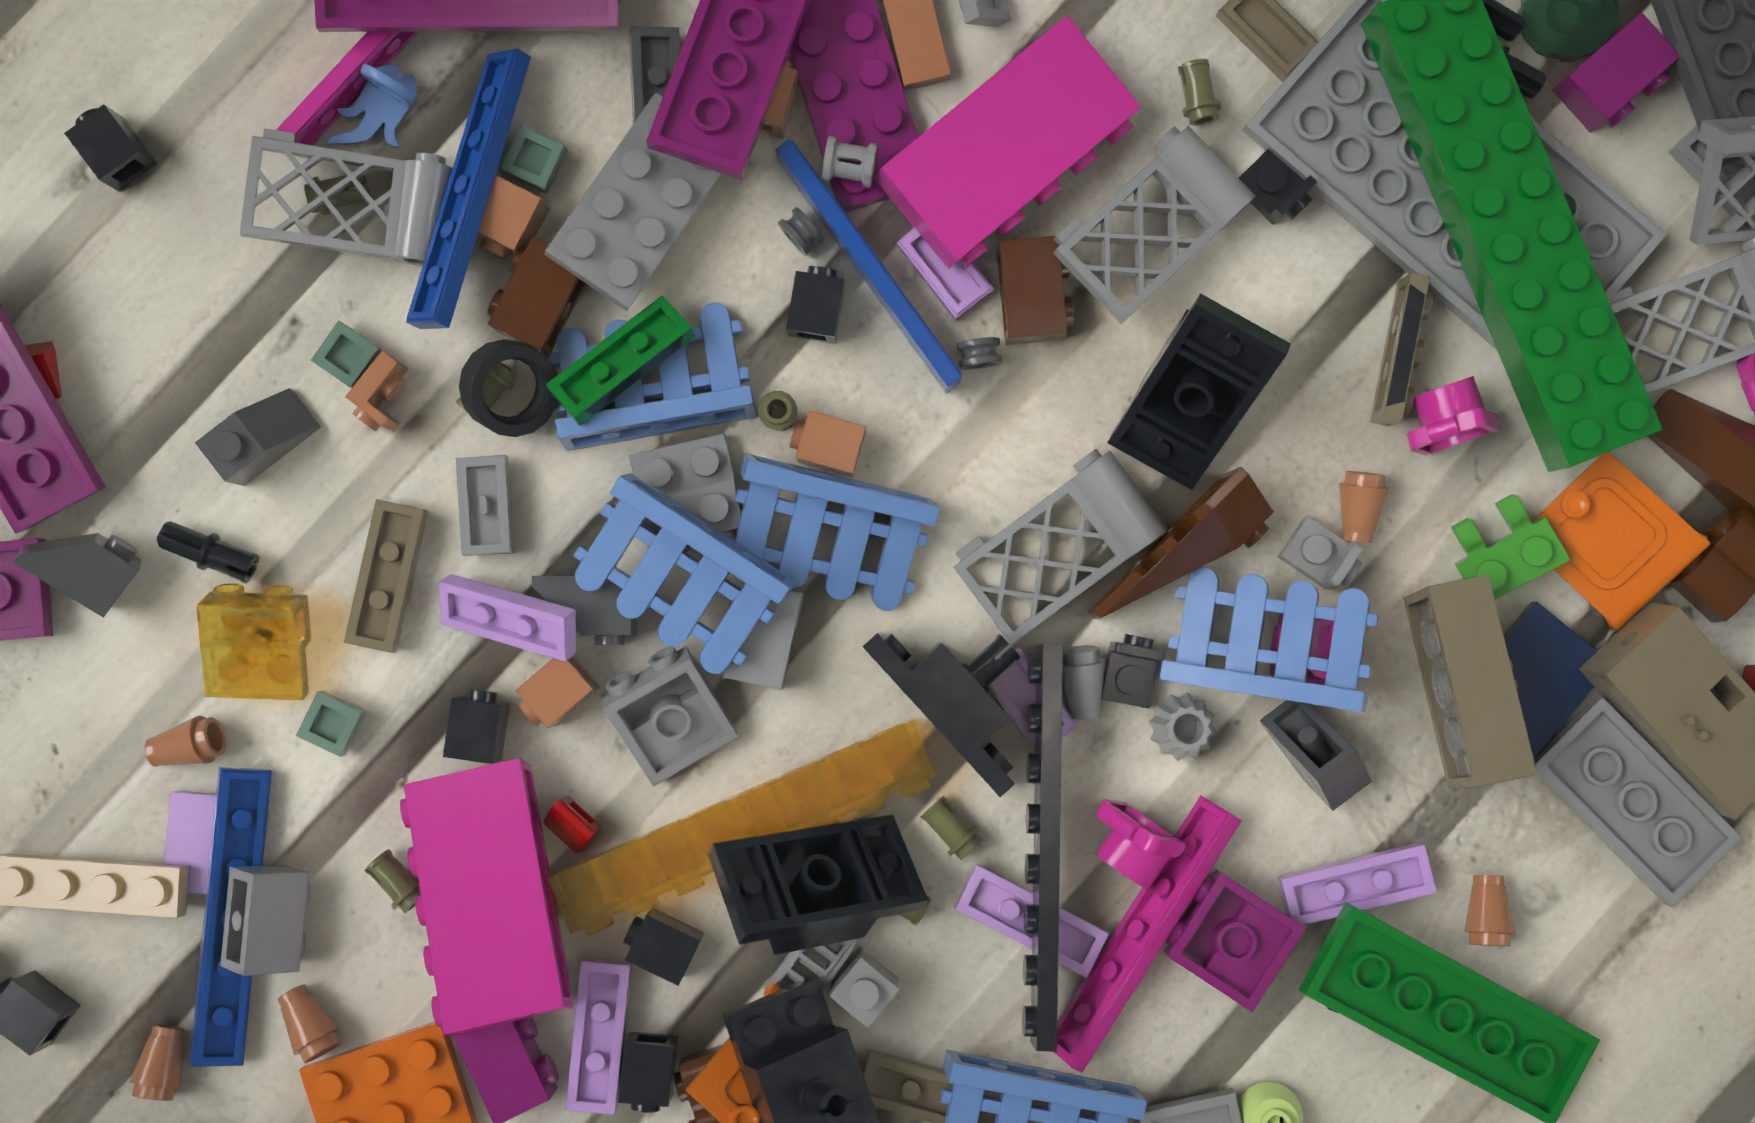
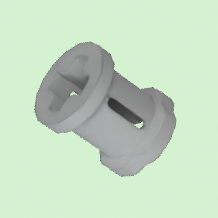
[822,135,878,188]

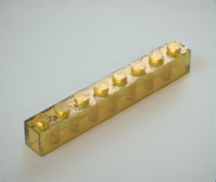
[547,719,937,936]

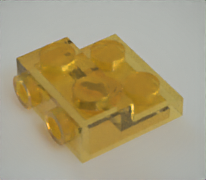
[196,583,311,700]

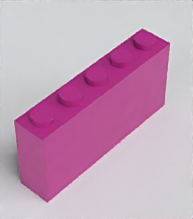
[874,15,1142,269]
[400,758,574,1035]

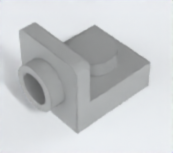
[1278,516,1364,589]

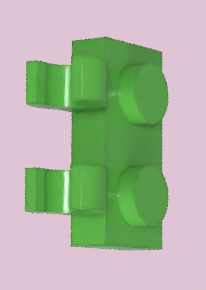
[1451,494,1570,600]

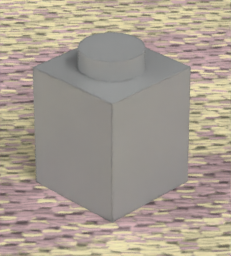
[829,947,900,1028]

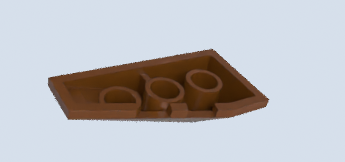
[1647,389,1755,515]
[1088,467,1274,619]

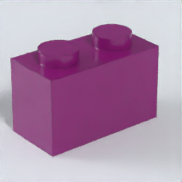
[1552,12,1679,132]
[452,1017,559,1123]

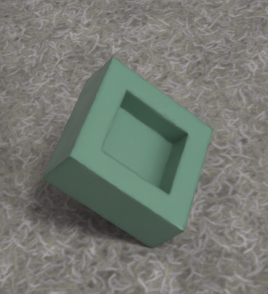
[500,125,568,193]
[311,320,383,388]
[296,691,367,757]

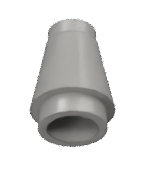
[1062,645,1105,720]

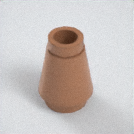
[1339,471,1389,543]
[145,716,226,767]
[1464,875,1516,946]
[277,984,341,1063]
[130,1025,184,1101]

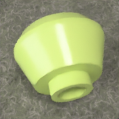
[1238,1081,1303,1123]

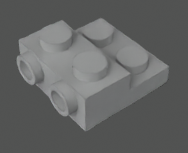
[629,433,742,552]
[601,646,738,786]

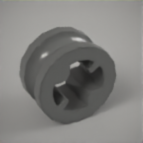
[778,207,824,256]
[957,337,1003,370]

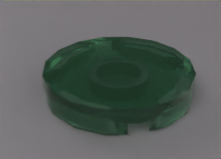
[1518,0,1619,62]

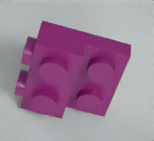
[1164,869,1306,1013]

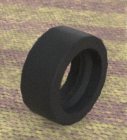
[459,339,558,437]

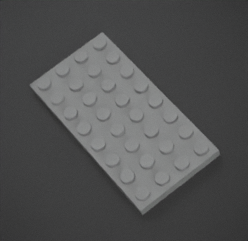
[1242,0,1667,350]

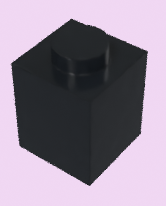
[64,104,157,191]
[786,266,845,344]
[442,689,510,764]
[623,908,704,986]
[0,970,81,1056]
[618,1032,679,1113]

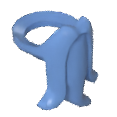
[325,63,417,148]

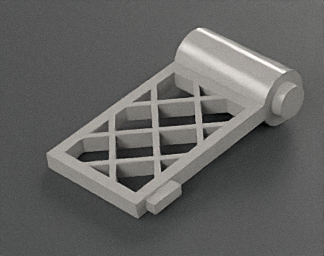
[1053,126,1256,324]
[240,128,452,266]
[1609,238,1755,393]
[953,449,1169,645]

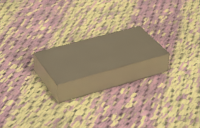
[1216,0,1318,82]

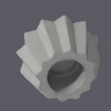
[1149,693,1217,761]

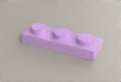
[439,574,576,662]
[1277,842,1437,925]
[954,863,1109,978]
[565,958,632,1115]

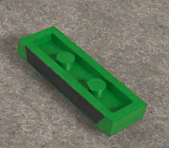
[546,295,695,426]

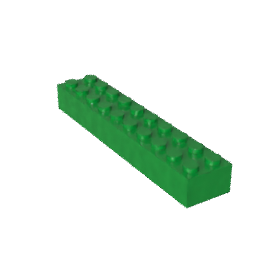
[1361,0,1663,472]

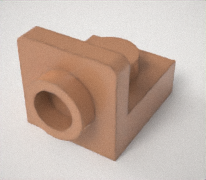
[345,351,409,431]

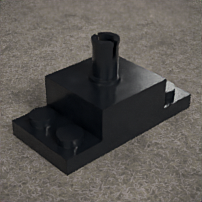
[1107,293,1291,490]
[862,633,1021,797]
[708,814,928,955]
[722,976,879,1123]

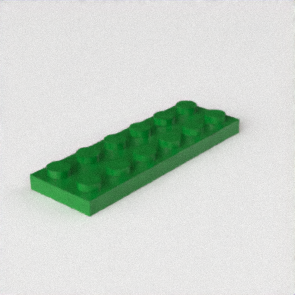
[1298,902,1600,1123]

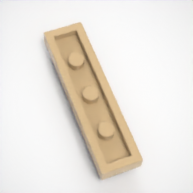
[0,853,189,918]

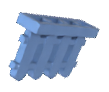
[549,303,757,451]
[729,453,940,611]
[573,473,796,674]
[1160,567,1379,713]
[939,1049,1147,1123]

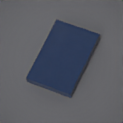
[1443,601,1597,759]

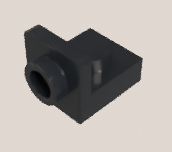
[1239,149,1317,225]
[1101,634,1164,709]

